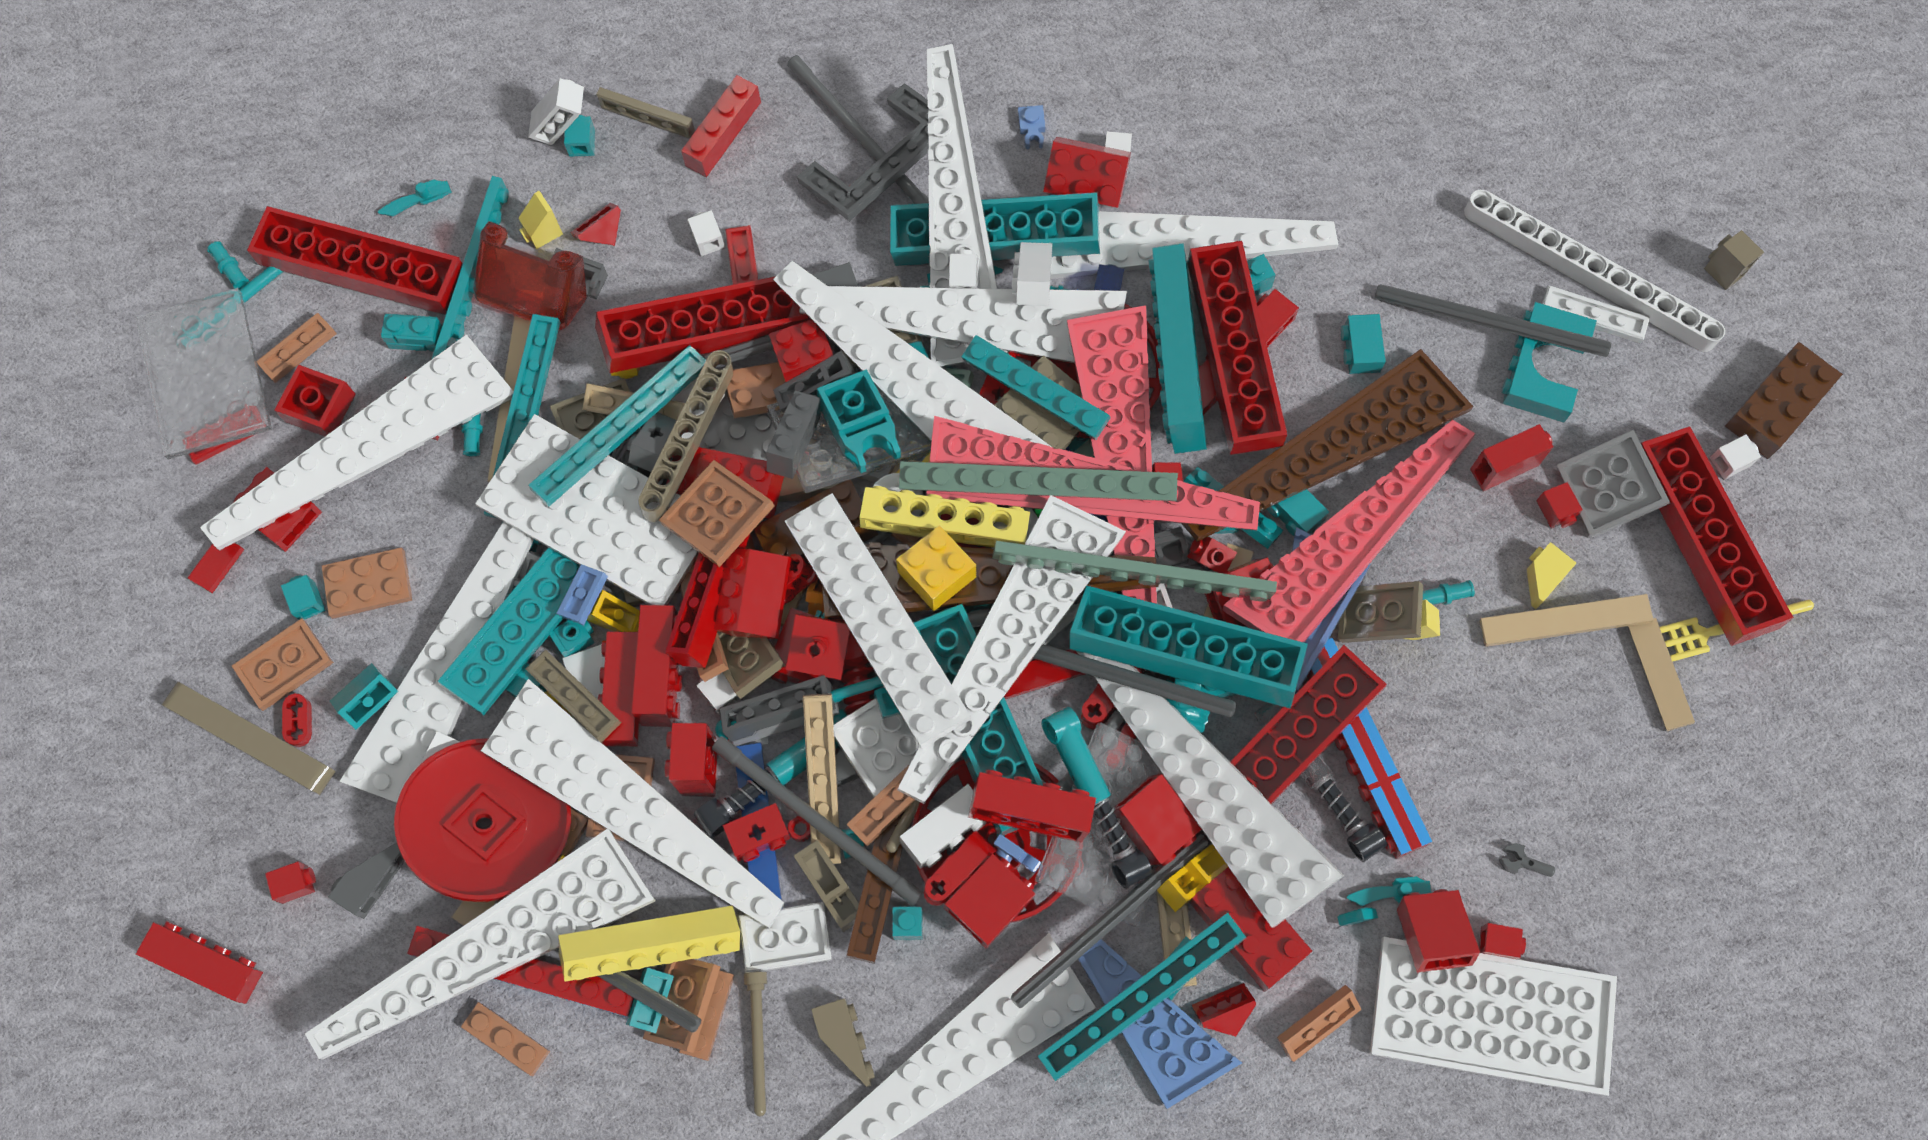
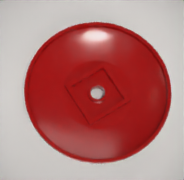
[394,738,571,902]

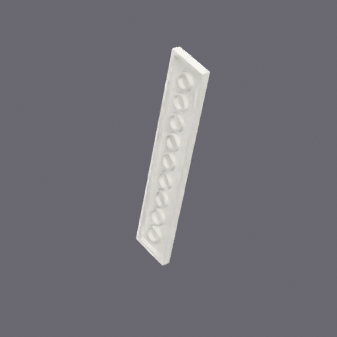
[785,493,972,748]

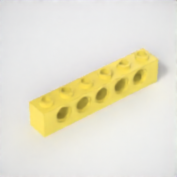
[860,486,1030,548]

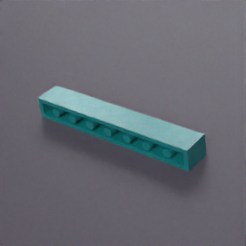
[1038,913,1246,1081]

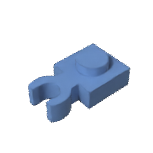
[1018,105,1045,149]
[994,834,1041,874]

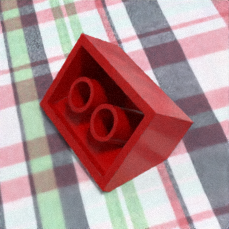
[714,549,791,639]

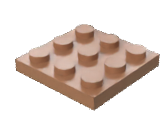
[659,460,775,567]

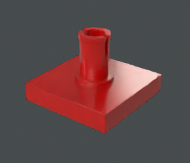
[786,613,851,680]

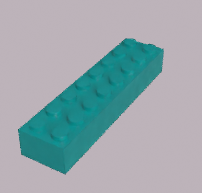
[890,193,1100,266]
[1148,243,1207,454]
[1070,585,1308,709]
[913,604,1043,836]

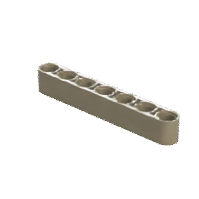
[638,350,733,522]
[161,681,336,795]

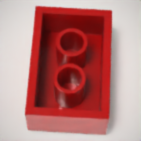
[1043,137,1131,208]
[665,723,718,797]

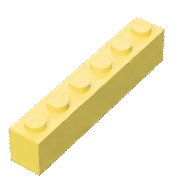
[558,905,740,982]

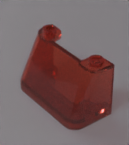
[473,221,587,330]

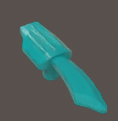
[378,179,452,217]
[1347,876,1432,906]

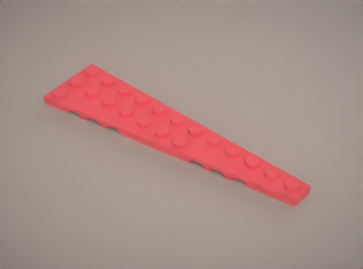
[1067,305,1157,604]
[926,416,1260,530]
[1223,420,1475,642]

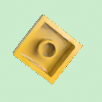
[896,525,976,611]

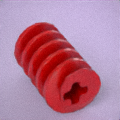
[841,656,877,715]

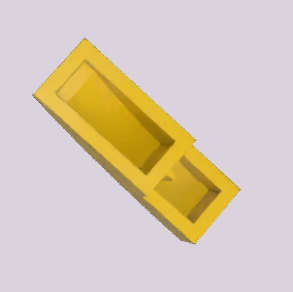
[1157,844,1228,912]

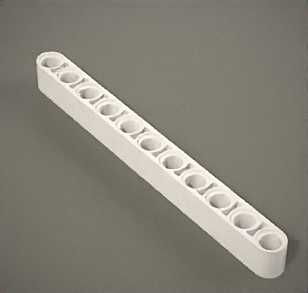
[1464,190,1725,352]

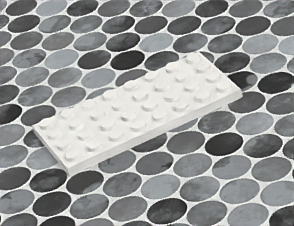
[475,414,699,605]
[1369,937,1617,1096]

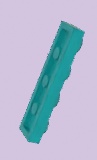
[1183,467,1284,549]

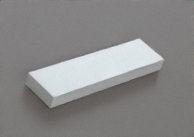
[1542,285,1650,344]

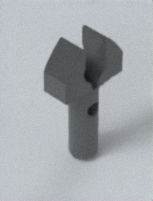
[1499,843,1555,877]

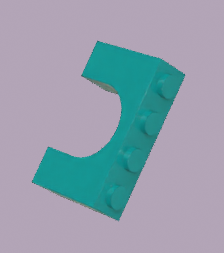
[1501,302,1597,423]

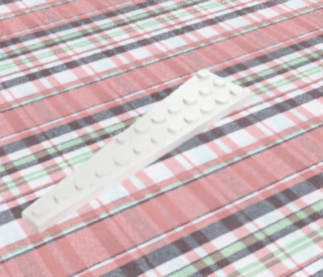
[927,44,1009,367]
[773,261,1051,447]
[799,286,1127,364]
[898,495,1126,804]
[1077,651,1345,928]
[305,828,656,1059]
[819,933,1096,1140]

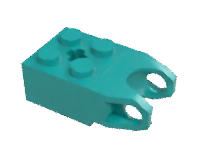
[817,369,901,473]

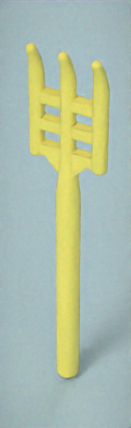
[1660,600,1814,662]

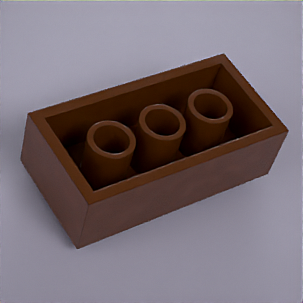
[1725,342,1843,459]
[754,478,878,564]

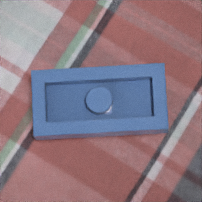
[557,564,608,625]

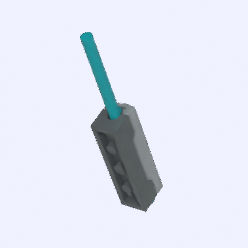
[715,675,884,746]

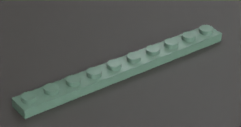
[899,461,1178,502]
[992,541,1277,602]

